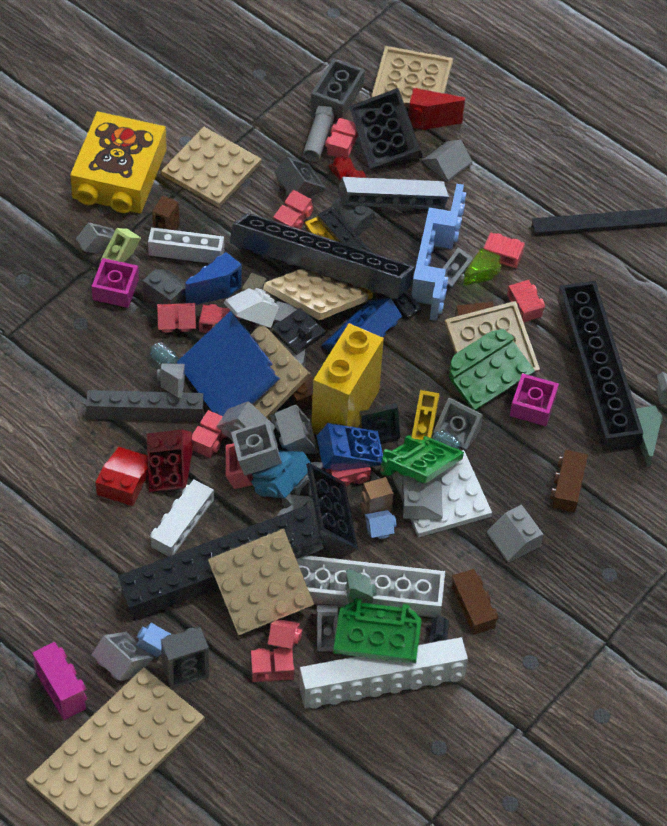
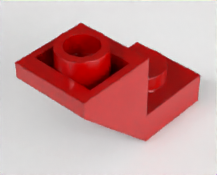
[328,156,366,181]

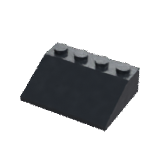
[349,88,423,170]
[306,463,358,559]

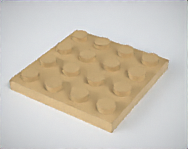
[371,46,453,108]
[161,127,261,208]
[263,269,368,320]
[445,301,540,373]
[251,324,311,419]
[208,529,314,635]

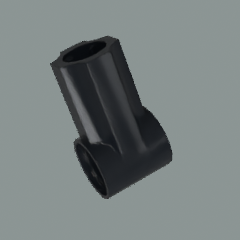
[429,616,449,643]

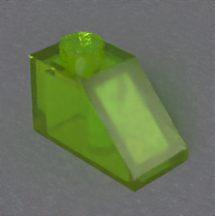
[464,248,502,286]

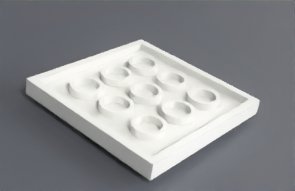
[392,450,492,537]

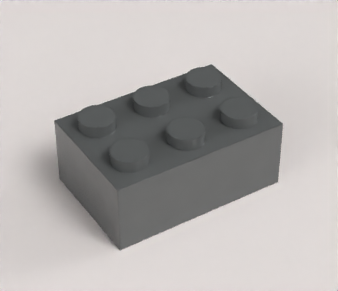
[311,58,365,119]
[161,627,209,689]

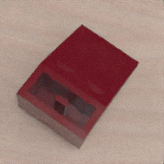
[146,429,193,492]

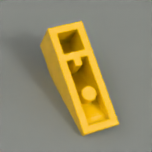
[412,390,440,440]

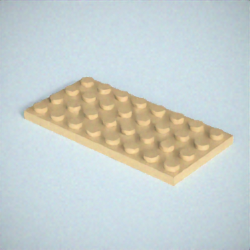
[26,667,204,826]

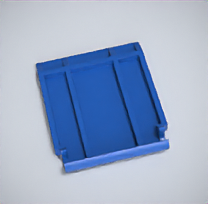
[177,311,280,416]

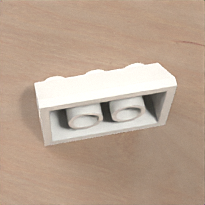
[224,288,279,328]

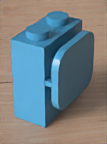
[251,450,310,498]

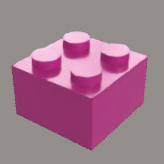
[92,258,139,308]
[510,373,559,426]

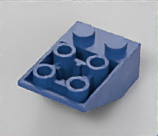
[185,252,242,305]
[317,423,383,471]

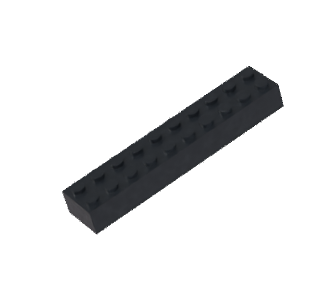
[230,212,415,299]
[557,281,643,451]
[118,505,324,620]

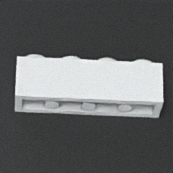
[148,227,224,263]
[150,479,214,556]

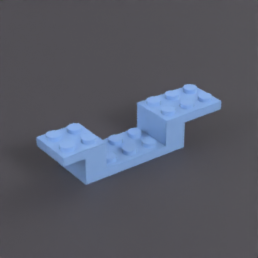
[412,184,466,321]

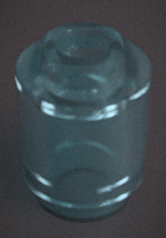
[150,342,178,365]
[432,429,462,450]

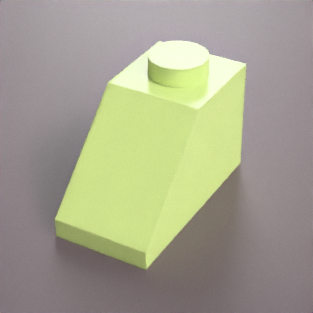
[101,228,141,262]

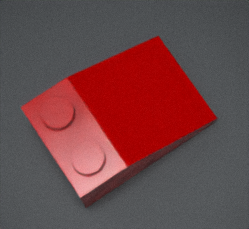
[408,88,465,130]
[96,447,148,506]

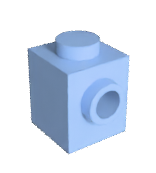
[365,510,397,539]
[136,623,170,657]

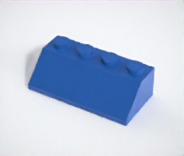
[322,298,402,352]

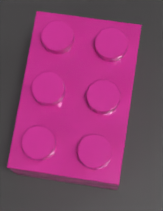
[32,642,87,720]

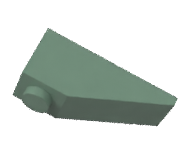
[636,406,663,467]
[346,569,377,604]

